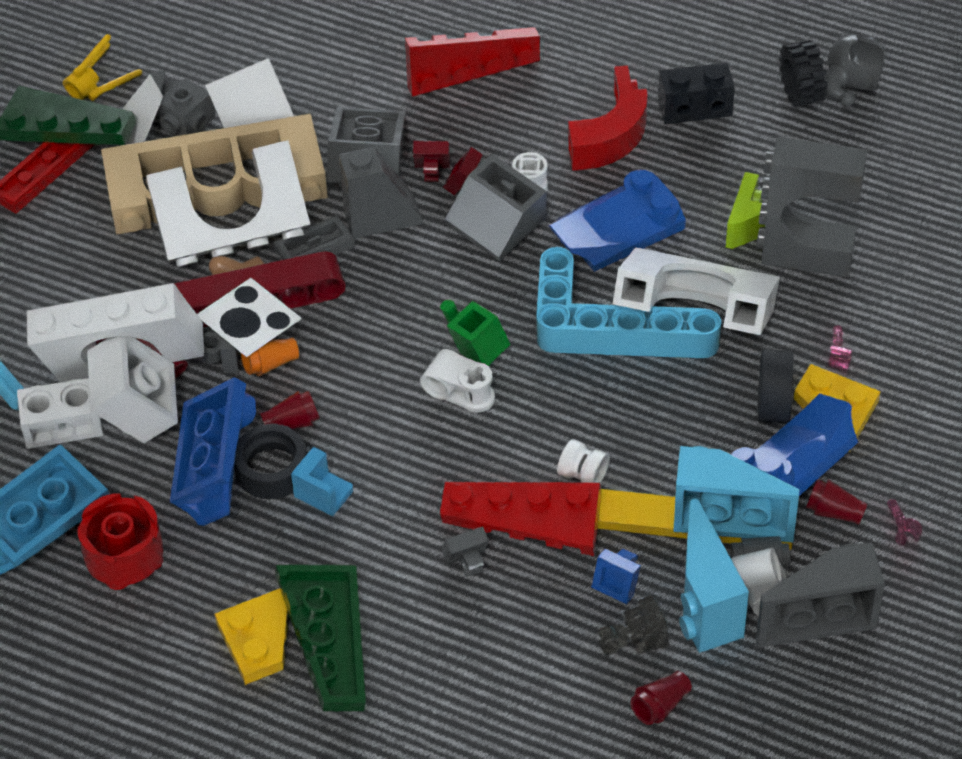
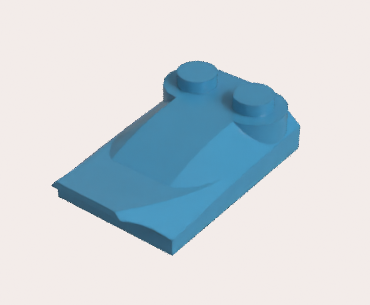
[0,444,109,575]

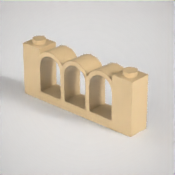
[101,114,328,234]

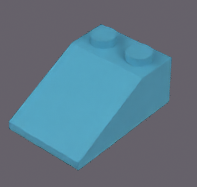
[673,446,799,543]
[679,498,749,653]

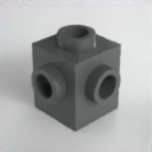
[158,78,215,136]

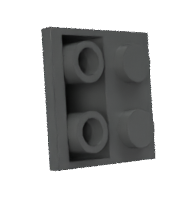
[445,154,547,262]

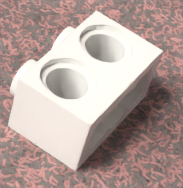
[17,378,103,449]

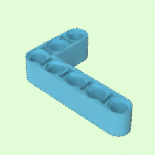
[536,247,721,358]

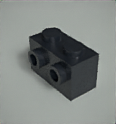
[658,62,735,124]

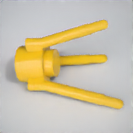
[63,34,142,101]

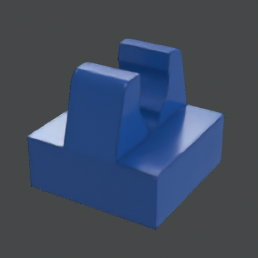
[591,549,641,604]

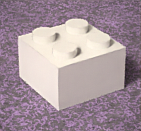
[87,337,178,443]

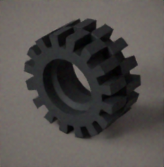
[779,40,828,107]

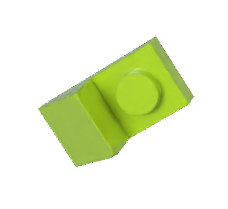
[726,172,765,249]

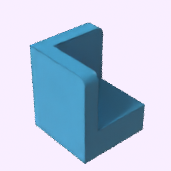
[291,447,353,516]

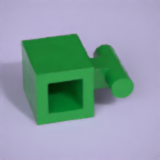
[440,299,511,366]

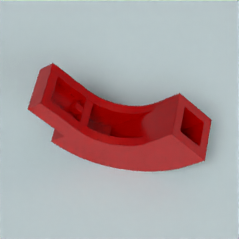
[568,65,647,171]

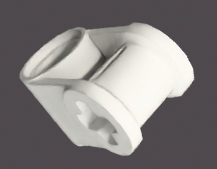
[420,349,495,413]
[731,548,787,616]

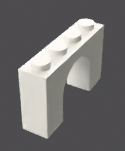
[146,140,310,267]
[613,248,780,335]
[27,283,204,382]

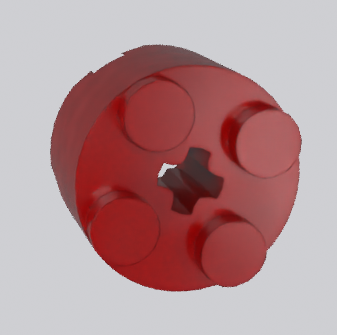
[78,493,163,590]

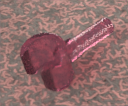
[828,325,853,371]
[887,499,922,546]

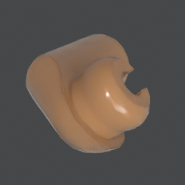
[209,256,263,275]

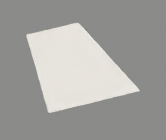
[123,74,163,145]

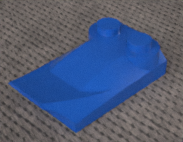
[548,170,686,272]
[170,377,256,526]
[731,393,858,496]

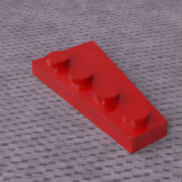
[405,27,540,97]
[440,482,602,556]

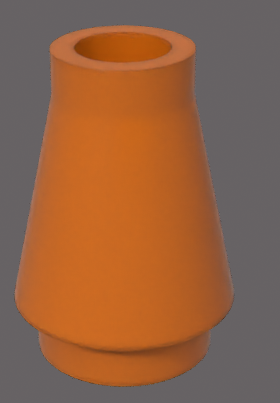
[240,337,299,376]

